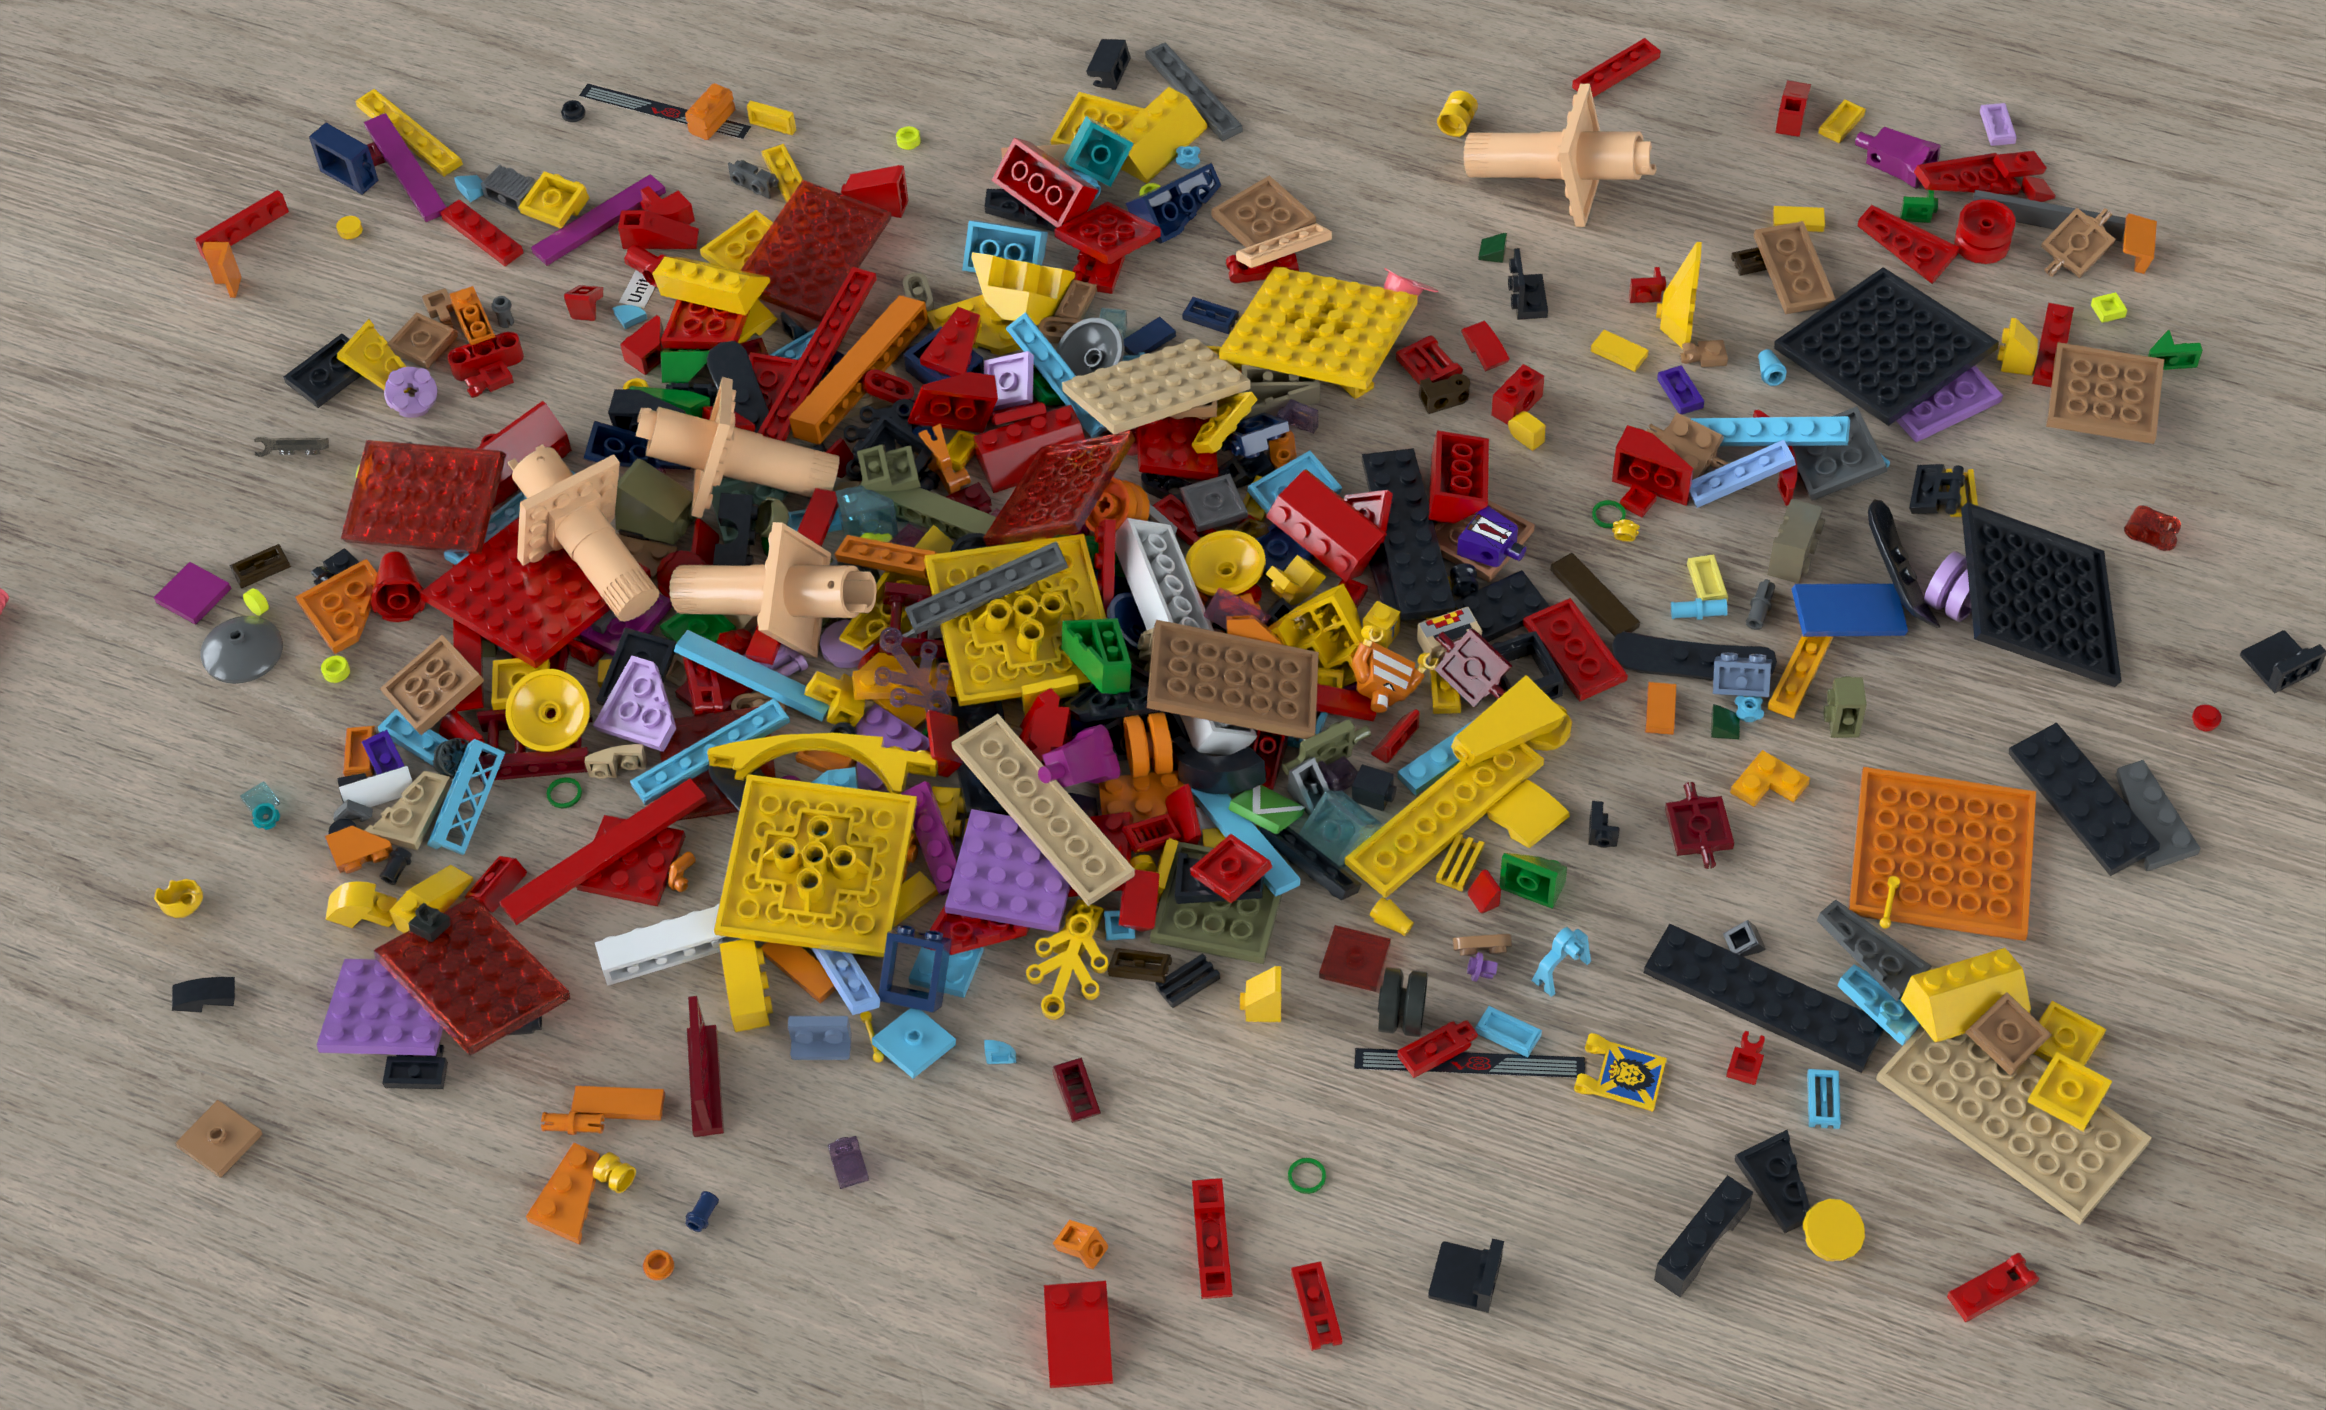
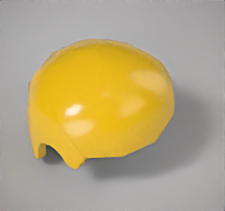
[154,879,203,919]

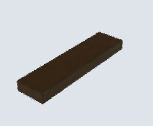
[1550,552,1640,637]

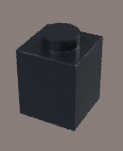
[1352,764,1397,812]

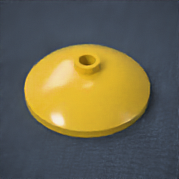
[1185,530,1266,597]
[506,669,590,752]

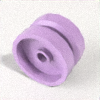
[1924,551,1971,622]

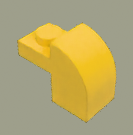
[1266,555,1326,605]
[804,671,865,727]
[325,881,397,928]

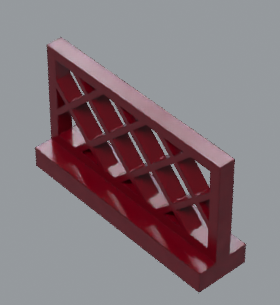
[687,996,724,1137]

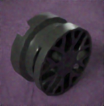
[432,738,470,779]

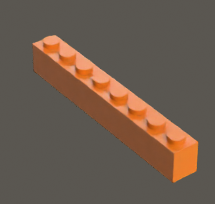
[789,295,929,445]

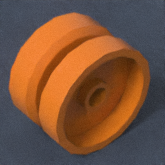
[1080,476,1150,533]
[1123,712,1173,778]

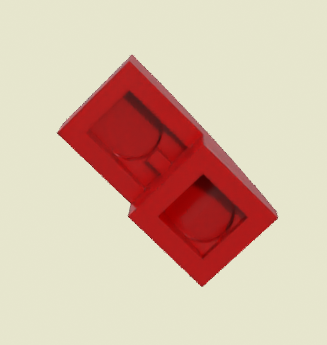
[1461,320,1510,372]

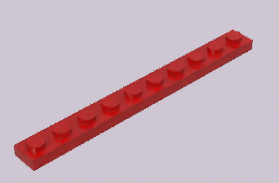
[757,267,876,442]

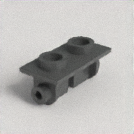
[728,160,779,199]

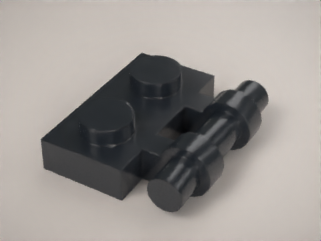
[1909,464,1965,515]

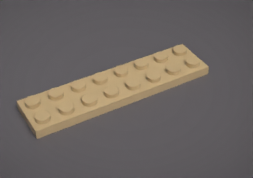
[952,714,1135,906]

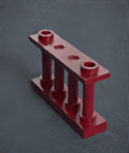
[879,582,948,659]
[475,709,593,782]

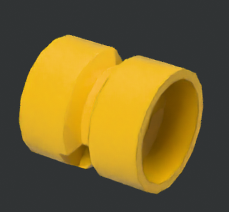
[1437,90,1478,137]

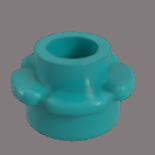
[252,803,280,830]

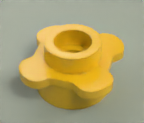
[1612,519,1640,542]

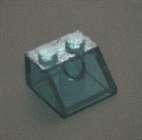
[835,485,899,539]
[1299,791,1383,869]

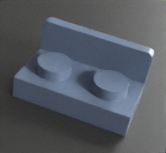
[1713,652,1772,697]
[788,1016,852,1060]

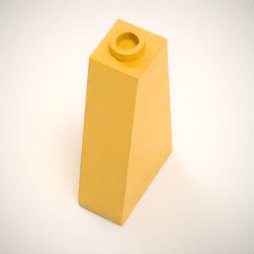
[1451,675,1566,767]

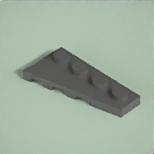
[1817,900,1932,1001]

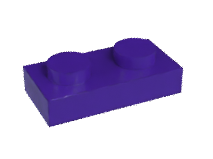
[1657,365,1705,415]
[362,730,405,775]

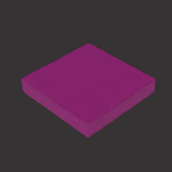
[153,562,232,625]

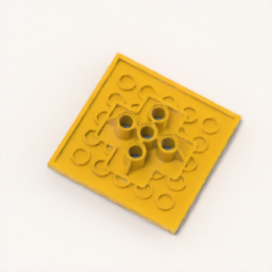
[1219,267,1418,390]
[924,534,1106,706]
[714,774,917,957]

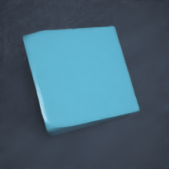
[454,175,484,202]
[1104,910,1135,941]

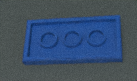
[1791,584,1908,637]

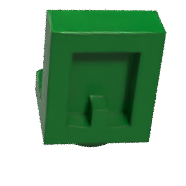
[1900,190,1938,223]

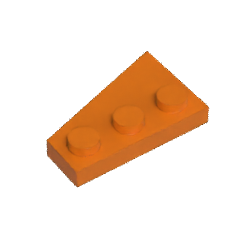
[526,1143,601,1245]

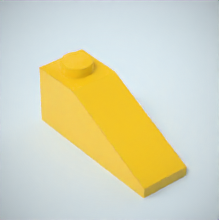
[389,865,474,942]

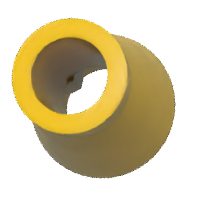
[1369,897,1414,937]

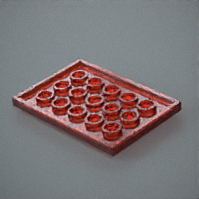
[740,180,891,322]
[983,431,1135,547]
[341,440,506,555]
[374,897,570,1056]

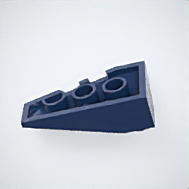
[1125,163,1221,244]
[583,421,691,470]

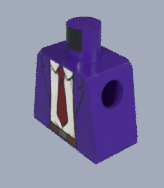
[1457,506,1526,567]

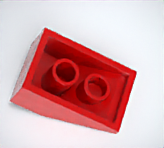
[908,372,998,433]
[1612,425,1694,506]
[1044,1281,1113,1388]

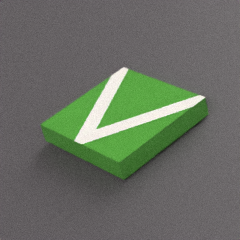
[1228,785,1305,834]

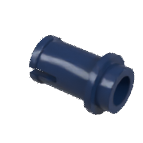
[685,1191,719,1232]

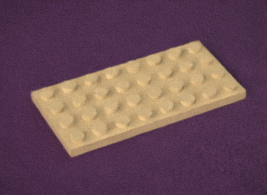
[1876,1026,2152,1225]

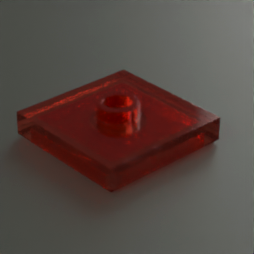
[1319,925,1391,992]

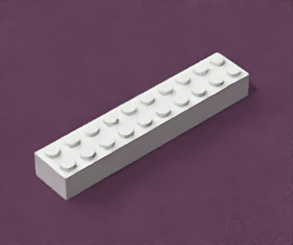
[1115,518,1257,756]

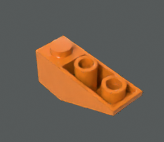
[449,286,495,345]

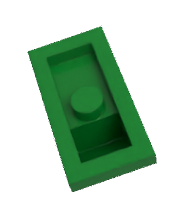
[2148,330,2203,370]

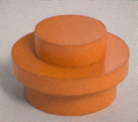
[643,1250,674,1281]

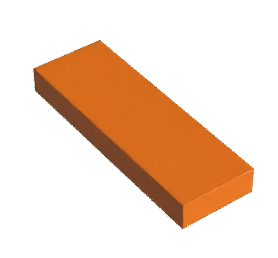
[761,942,837,1004]
[571,1086,665,1121]

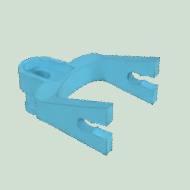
[1531,927,1591,997]

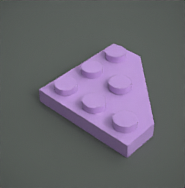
[593,656,676,752]

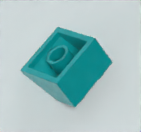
[1063,116,1134,187]

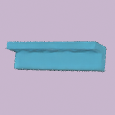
[427,739,505,855]

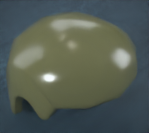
[754,497,789,538]

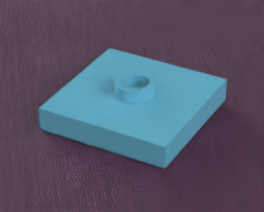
[872,1008,956,1079]

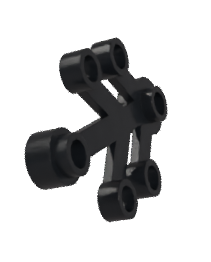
[844,399,914,482]

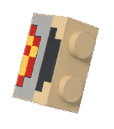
[1417,607,1482,663]

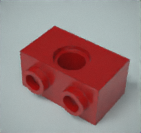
[1491,364,1545,425]

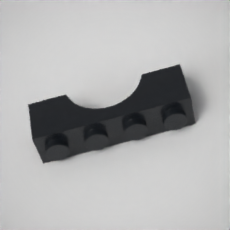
[1654,1175,1753,1297]

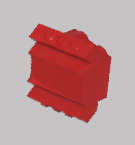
[1019,688,1072,766]

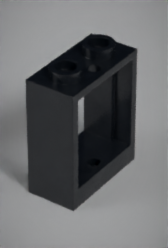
[852,414,935,478]
[1491,631,1564,700]

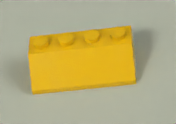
[1118,87,1207,184]
[653,256,770,316]
[1901,948,2031,1043]

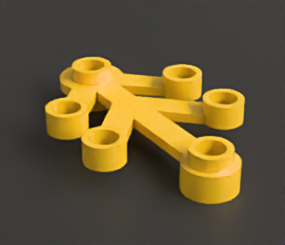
[1026,914,1109,1020]

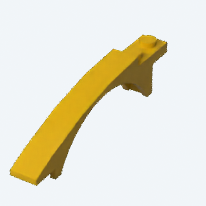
[707,733,938,794]

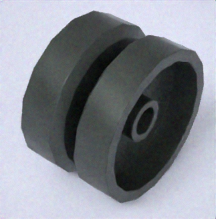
[1378,967,1428,1037]

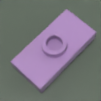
[1980,103,2017,146]

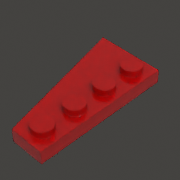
[1914,153,2021,195]
[1857,204,1960,284]

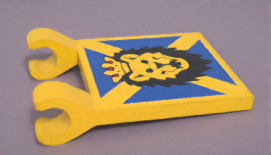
[1574,1033,1667,1112]

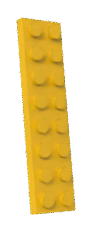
[1345,743,1544,898]

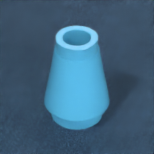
[1758,349,1787,386]

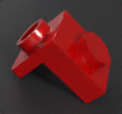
[1629,267,1666,303]
[717,628,753,656]

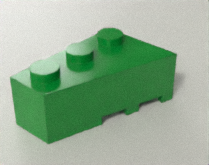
[1061,618,1131,694]

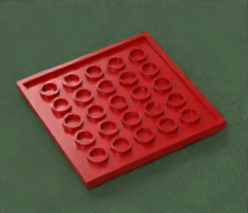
[420,517,651,669]

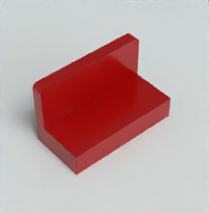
[926,710,963,778]

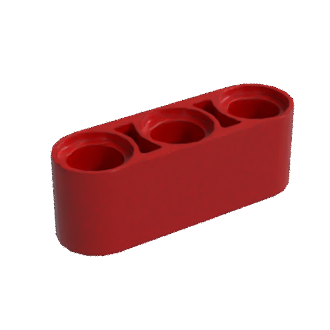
[447,331,524,381]

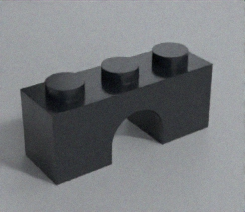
[713,493,759,566]

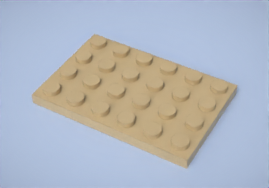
[1062,339,1250,435]

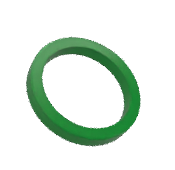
[1592,500,1626,529]
[546,777,582,809]
[1288,1158,1326,1194]

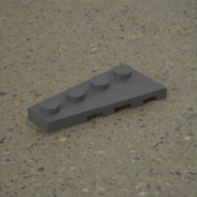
[2116,760,2201,872]

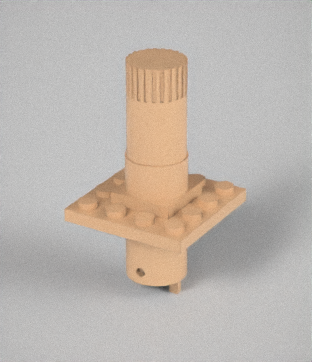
[1464,84,1656,227]
[636,377,839,518]
[508,444,660,622]
[669,522,876,658]

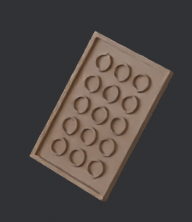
[1147,619,1319,739]

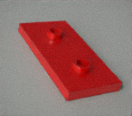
[1523,598,1628,702]

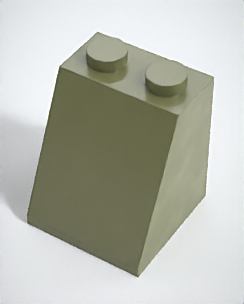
[615,458,697,545]

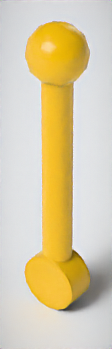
[1880,876,1900,929]
[860,1011,884,1063]

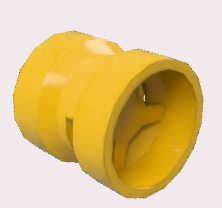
[593,1152,636,1194]

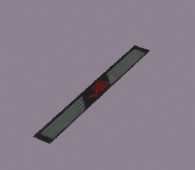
[579,83,752,139]
[1354,1048,1585,1078]

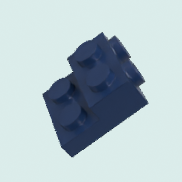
[1221,412,1290,458]

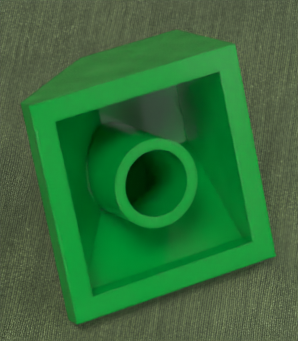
[661,348,711,384]
[1499,853,1567,909]

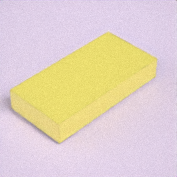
[1687,554,1728,601]

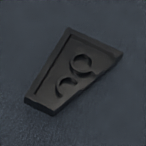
[984,189,1057,232]
[1175,852,1264,904]
[1734,1129,1811,1233]

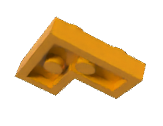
[1730,750,1810,807]

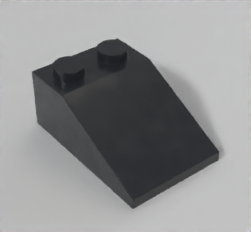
[608,389,686,432]

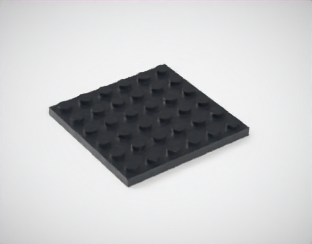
[1774,267,1999,426]
[1961,502,2122,687]

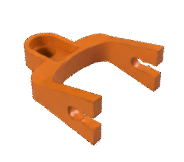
[915,424,971,494]

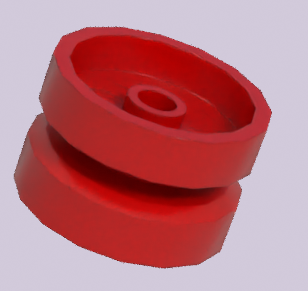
[1954,199,2016,264]

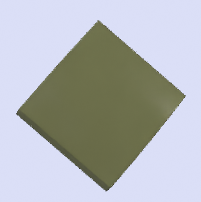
[857,445,921,491]

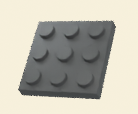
[1792,406,1887,501]

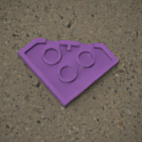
[857,703,930,793]

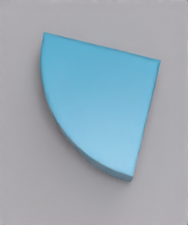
[613,305,648,329]
[984,1040,1016,1064]

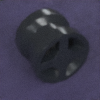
[1450,563,1479,597]

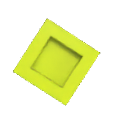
[2091,292,2127,323]

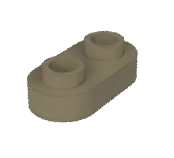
[903,273,934,312]

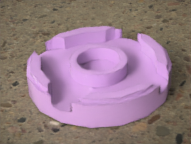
[820,620,875,668]

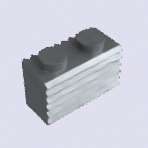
[481,164,537,215]

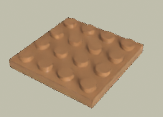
[2046,342,2164,444]

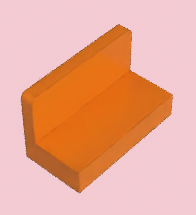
[2123,213,2157,274]
[202,242,242,298]

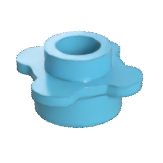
[1176,146,1200,169]
[1735,696,1764,722]

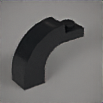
[1171,735,1266,794]

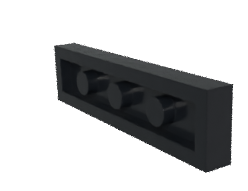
[1259,826,1362,900]

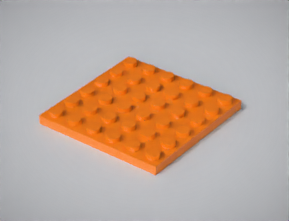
[1849,767,2036,941]

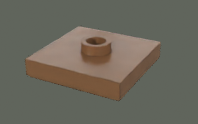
[388,312,458,369]
[1965,992,2052,1075]
[175,1100,263,1178]

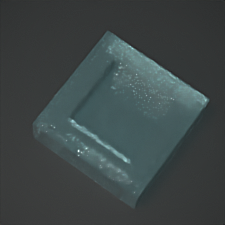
[240,781,280,813]

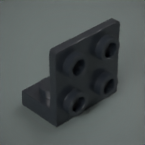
[1508,248,1548,320]
[2240,630,2326,694]
[1428,1238,1504,1313]

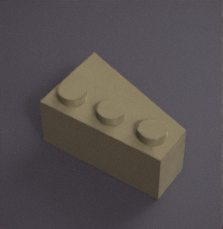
[1242,365,1320,419]
[1767,499,1825,584]

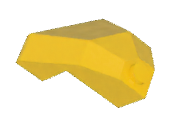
[971,252,1076,326]
[1268,584,1364,687]

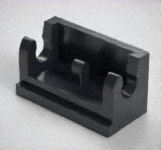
[1086,39,1131,90]

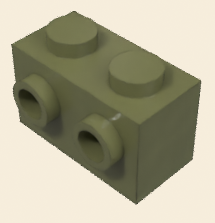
[1823,676,1867,738]

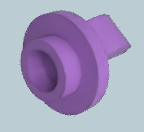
[1467,952,1498,982]

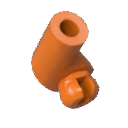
[668,852,696,892]

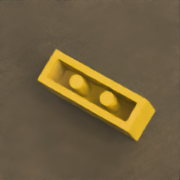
[719,939,774,1032]

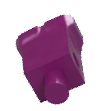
[1855,127,1941,189]
[1038,724,1121,788]

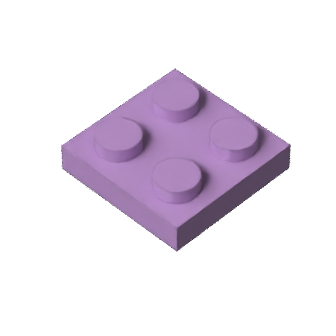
[984,351,1034,411]

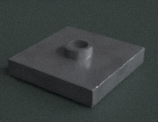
[1180,474,1248,532]

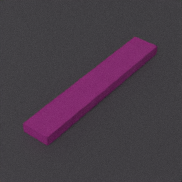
[364,113,447,222]
[531,174,666,266]

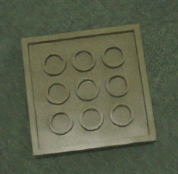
[1150,842,1289,964]

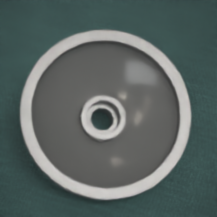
[1056,318,1124,376]
[200,616,283,684]

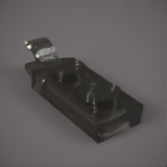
[254,436,329,457]

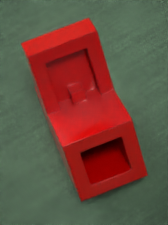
[640,186,695,225]

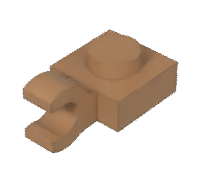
[422,288,454,328]
[1680,340,1728,367]

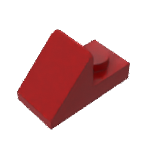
[564,285,603,321]

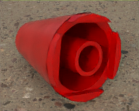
[371,551,426,622]

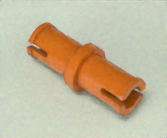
[541,1111,605,1135]

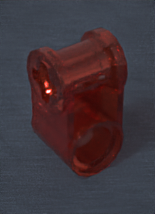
[2124,505,2181,551]

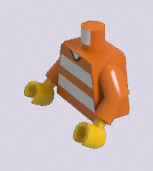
[1351,625,1439,713]

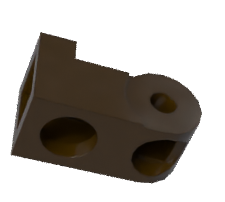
[1419,374,1470,414]

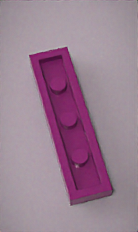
[901,781,958,896]

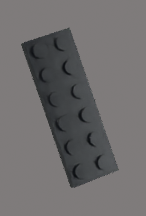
[2009,722,2160,876]

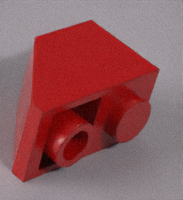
[620,315,664,375]

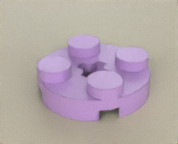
[384,367,437,418]

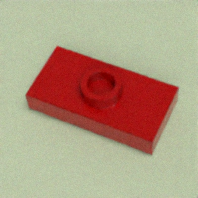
[1993,151,2047,178]

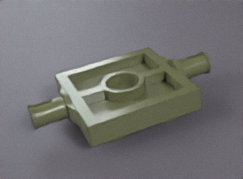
[1282,719,1371,775]

